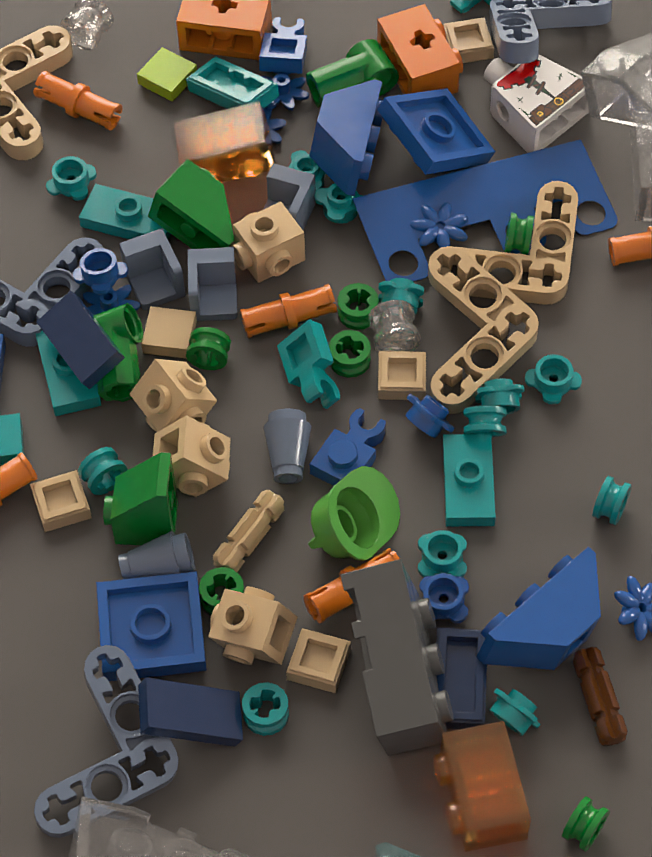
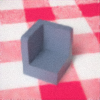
[263,163,316,230]
[119,228,185,310]
[187,247,238,321]

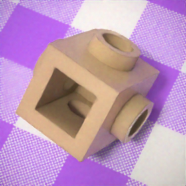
[231,201,305,283]
[130,359,217,432]
[153,415,231,497]
[208,586,298,665]

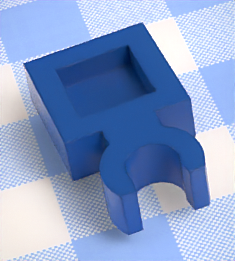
[259,17,307,75]
[309,408,386,486]

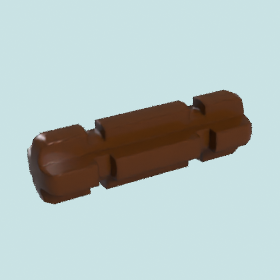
[573,646,628,746]

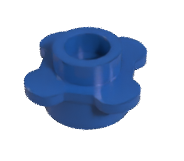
[73,248,128,294]
[405,393,455,438]
[419,573,469,623]

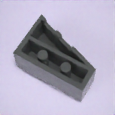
[340,559,454,756]

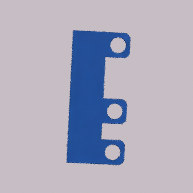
[353,139,618,282]

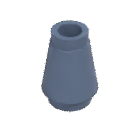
[263,408,312,484]
[118,531,196,579]

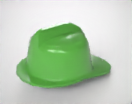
[308,466,400,561]

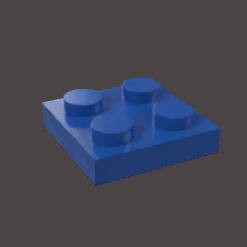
[377,88,496,175]
[96,571,207,682]

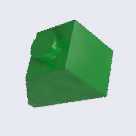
[148,158,235,249]
[103,452,178,545]

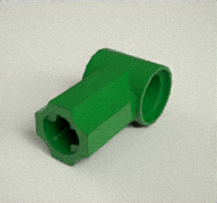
[306,39,399,108]
[93,303,143,402]

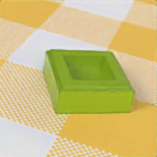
[137,47,197,102]

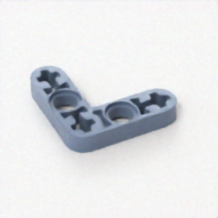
[490,0,612,64]
[0,238,103,347]
[34,645,179,838]

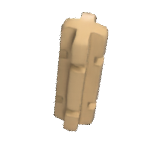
[213,490,284,572]

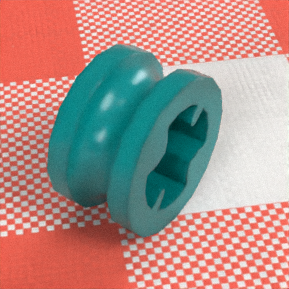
[464,406,507,437]
[78,447,128,495]
[592,475,632,526]
[242,682,289,736]

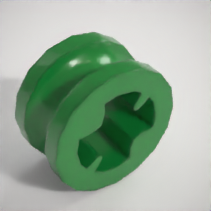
[504,212,534,255]
[337,283,379,330]
[186,327,231,370]
[329,330,371,378]
[199,567,244,616]
[562,796,610,852]

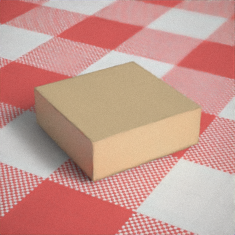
[443,17,494,63]
[141,306,197,358]
[378,351,426,400]
[30,470,92,532]
[286,628,351,693]

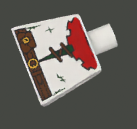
[484,55,593,153]

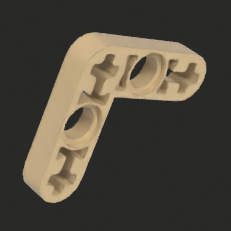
[0,26,73,160]
[441,181,578,305]
[428,246,539,414]

